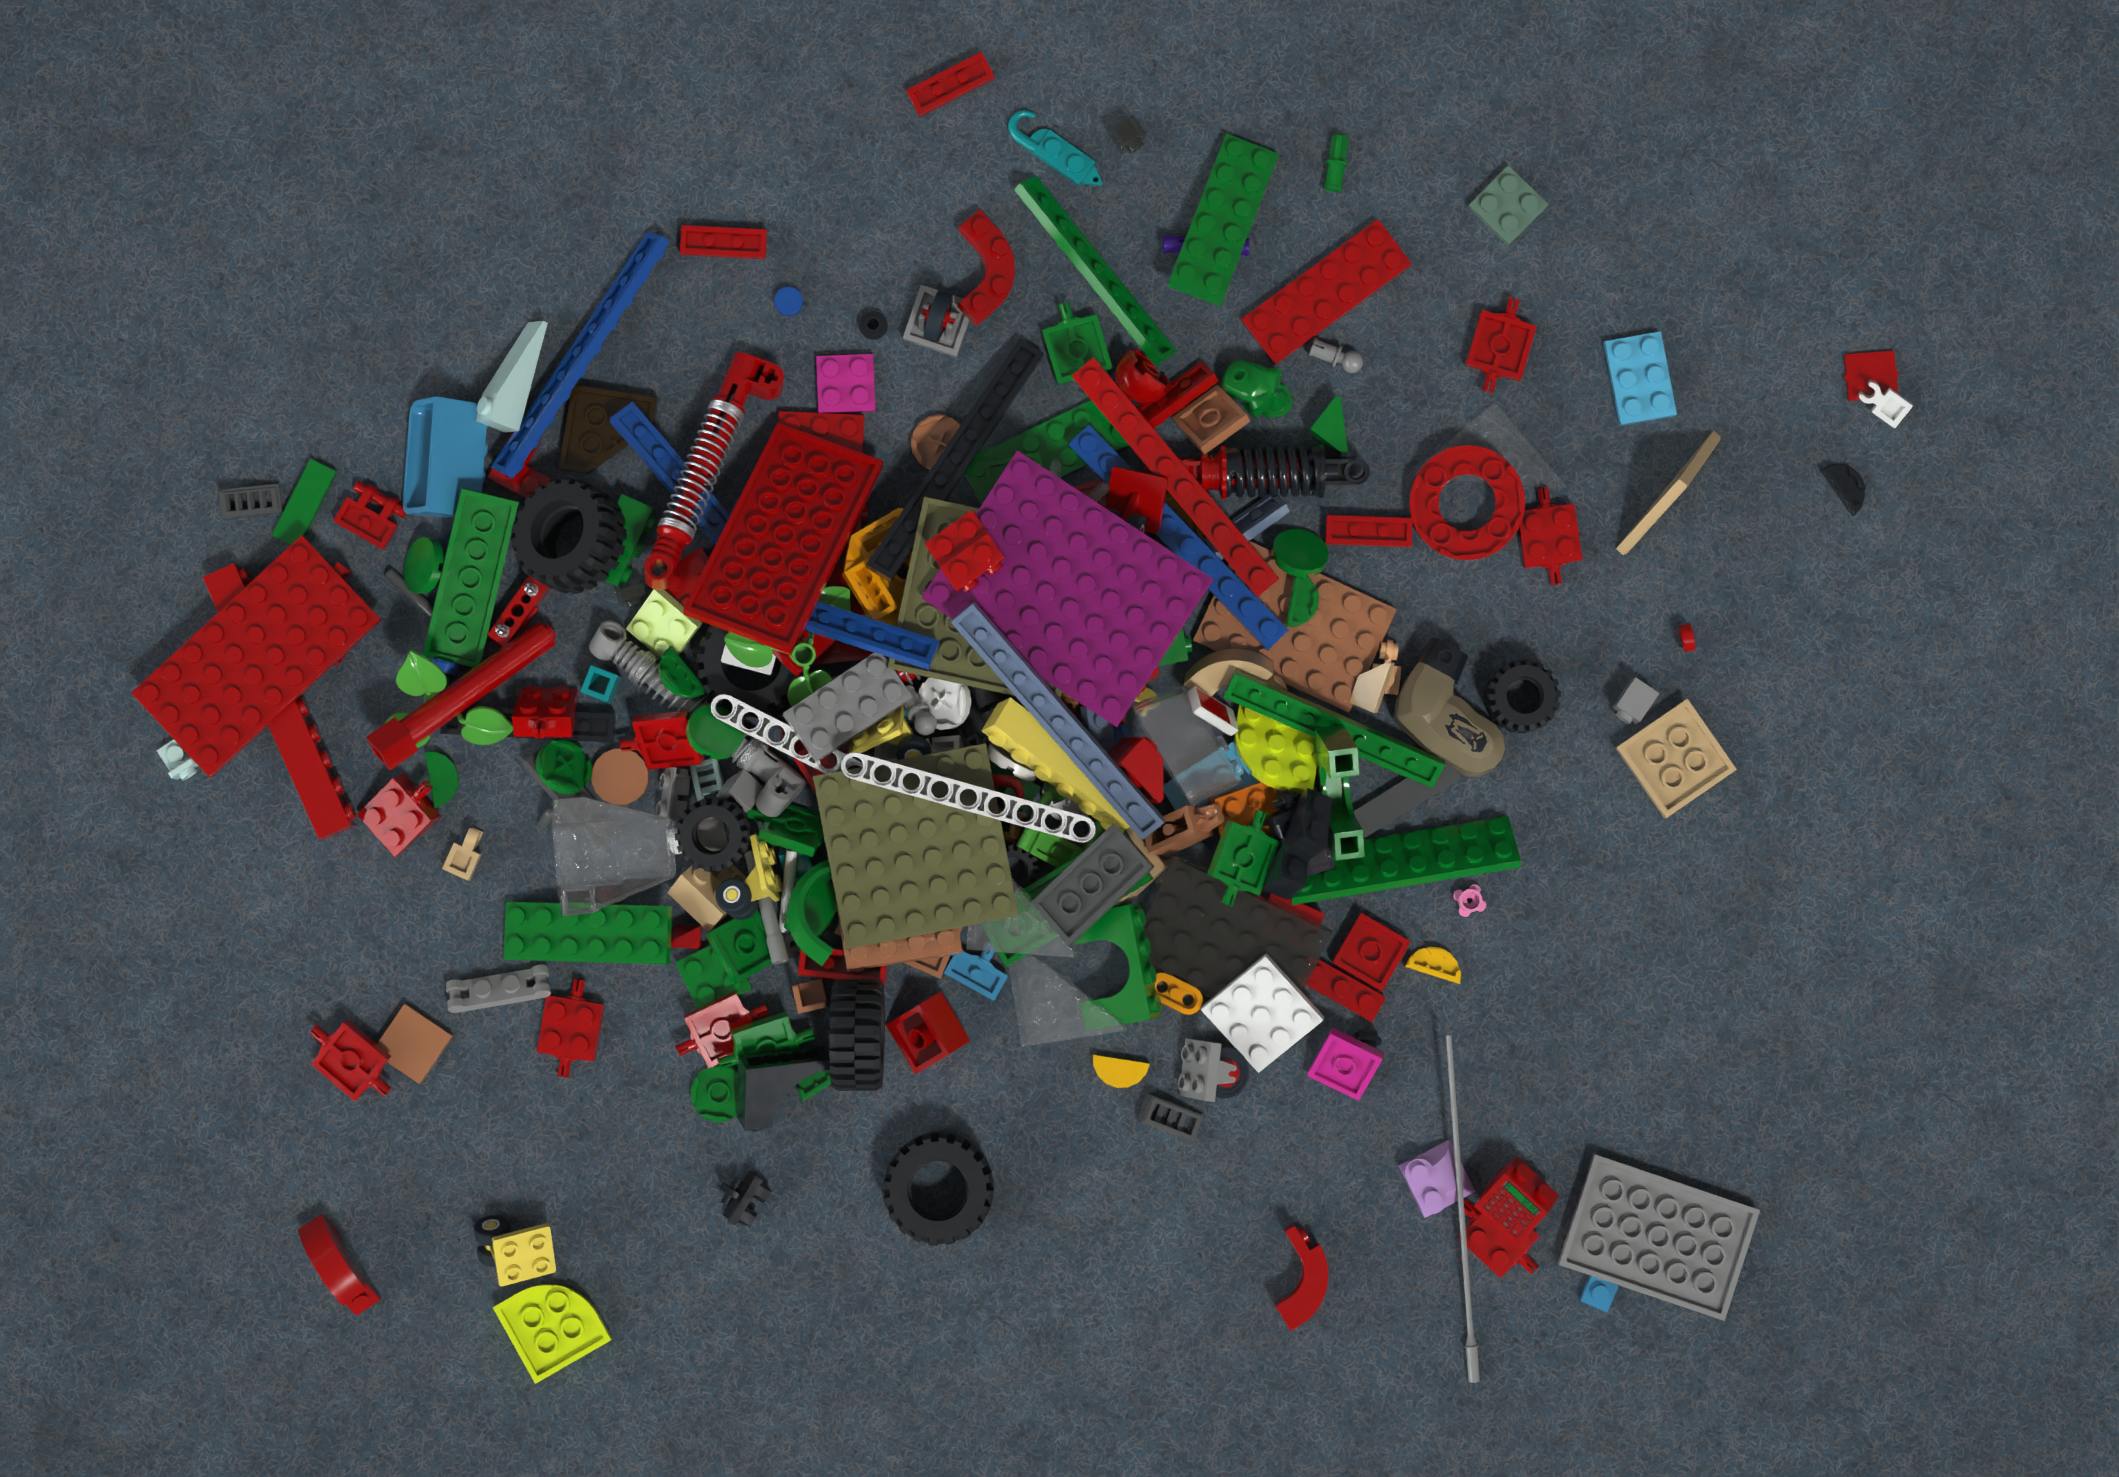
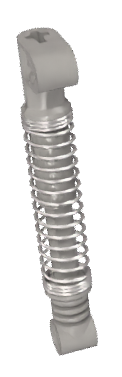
[589,620,808,817]

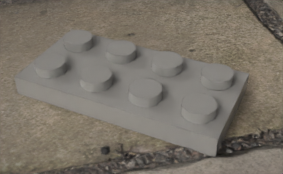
[783,653,913,763]

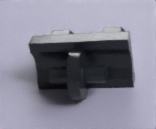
[1262,788,1299,839]
[720,1170,772,1227]

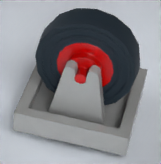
[903,285,970,358]
[1178,1038,1249,1102]

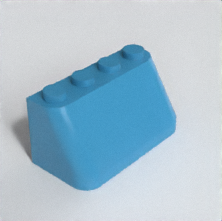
[403,396,488,518]

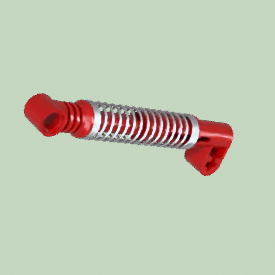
[644,352,784,590]

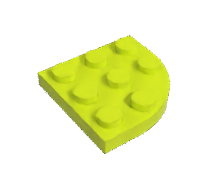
[1234,705,1317,794]
[493,1284,613,1384]

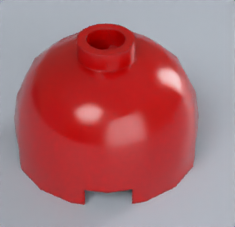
[1116,349,1172,404]

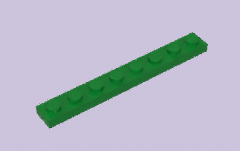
[1014,175,1177,366]
[1223,669,1445,788]

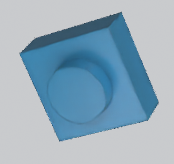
[1579,1276,1619,1312]

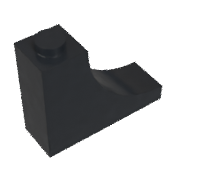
[737,1046,830,1132]

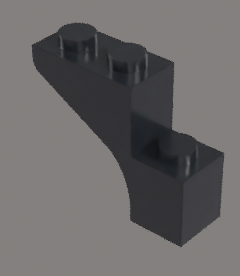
[1262,788,1332,900]

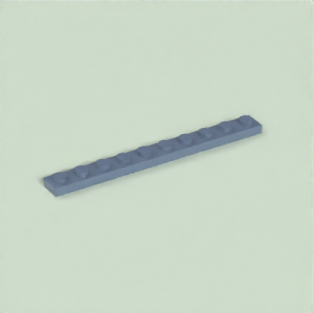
[951,601,1165,840]

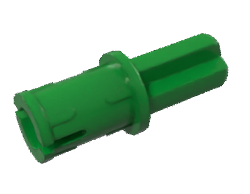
[1324,134,1349,192]

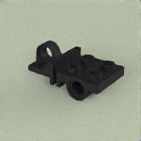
[932,686,1028,747]

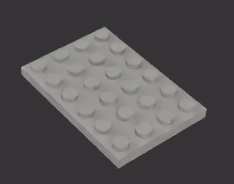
[1557,1154,1760,1321]

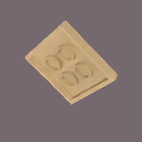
[1615,699,1737,819]

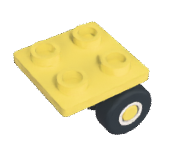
[849,705,933,760]
[715,834,783,920]
[474,1215,556,1286]

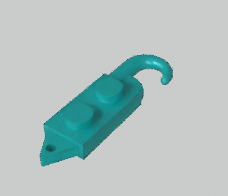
[1008,110,1103,187]

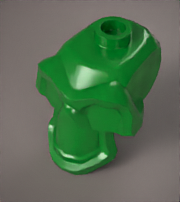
[1222,359,1293,418]

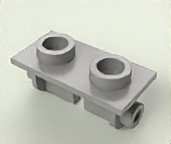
[656,767,691,826]

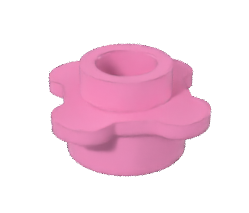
[1453,884,1486,917]

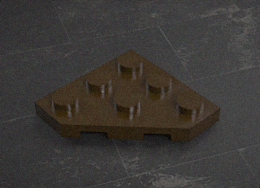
[558,385,658,474]

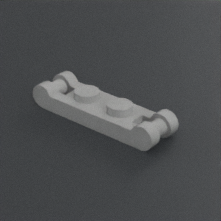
[446,965,551,1013]

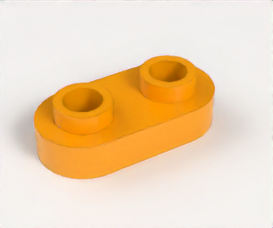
[1154,973,1203,1015]

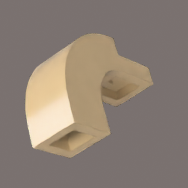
[1184,649,1287,696]

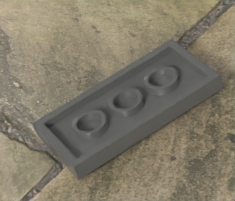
[1030,823,1155,946]

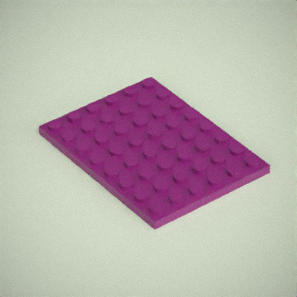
[921,451,1214,727]

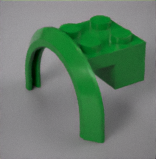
[784,860,838,966]

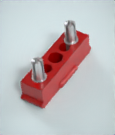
[487,576,550,648]

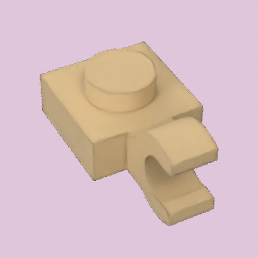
[442,827,484,881]

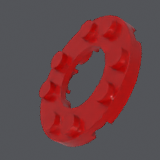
[1410,445,1525,560]

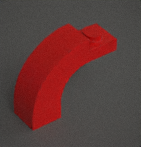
[298,1214,381,1316]
[1274,1224,1328,1331]

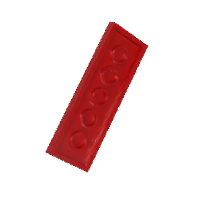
[1241,219,1412,366]

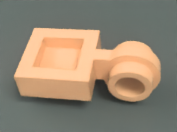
[1372,639,1401,696]

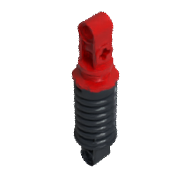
[1142,444,1370,499]

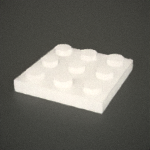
[1201,953,1324,1073]

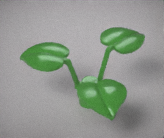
[724,586,851,707]
[384,650,513,748]

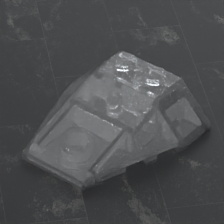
[552,797,676,916]

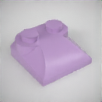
[1398,1140,1476,1218]

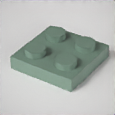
[1468,165,1549,246]

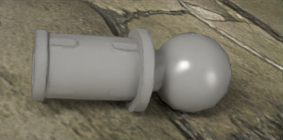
[1309,338,1363,373]
[904,685,937,735]

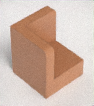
[792,979,829,1014]

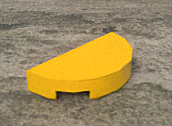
[1404,947,1461,984]
[1093,1055,1150,1088]

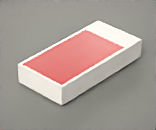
[1188,686,1239,736]

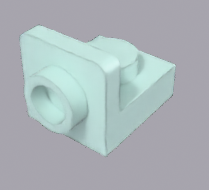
[157,739,198,781]

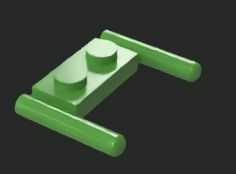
[1016,791,1104,868]

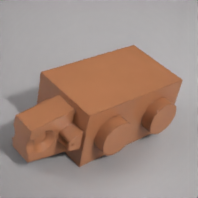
[1144,804,1225,856]

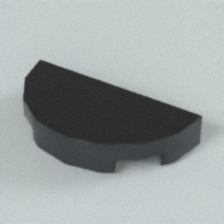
[1820,464,1866,516]

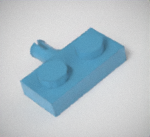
[944,941,1008,1001]

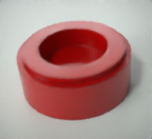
[1678,623,1696,653]

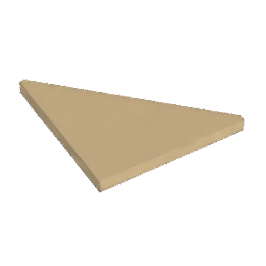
[1616,431,1721,555]

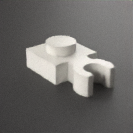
[1859,380,1913,428]

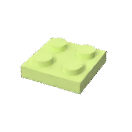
[626,589,702,659]

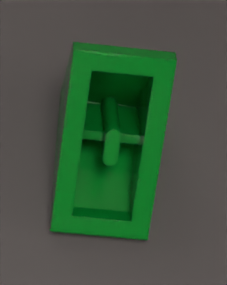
[1308,396,1348,456]

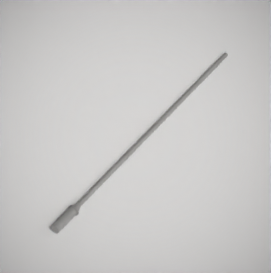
[1446,1035,1480,1383]

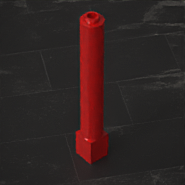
[366,622,557,771]

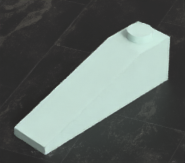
[475,321,548,432]

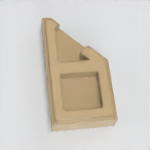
[1349,662,1395,713]

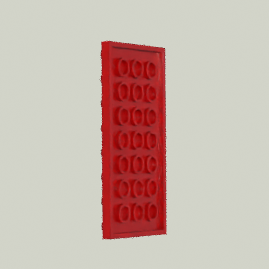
[683,422,883,655]
[131,535,382,778]

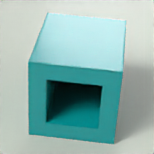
[580,665,622,705]

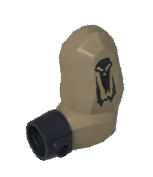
[1393,637,1505,777]

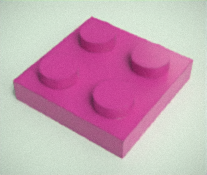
[816,354,876,414]
[1307,1028,1384,1101]

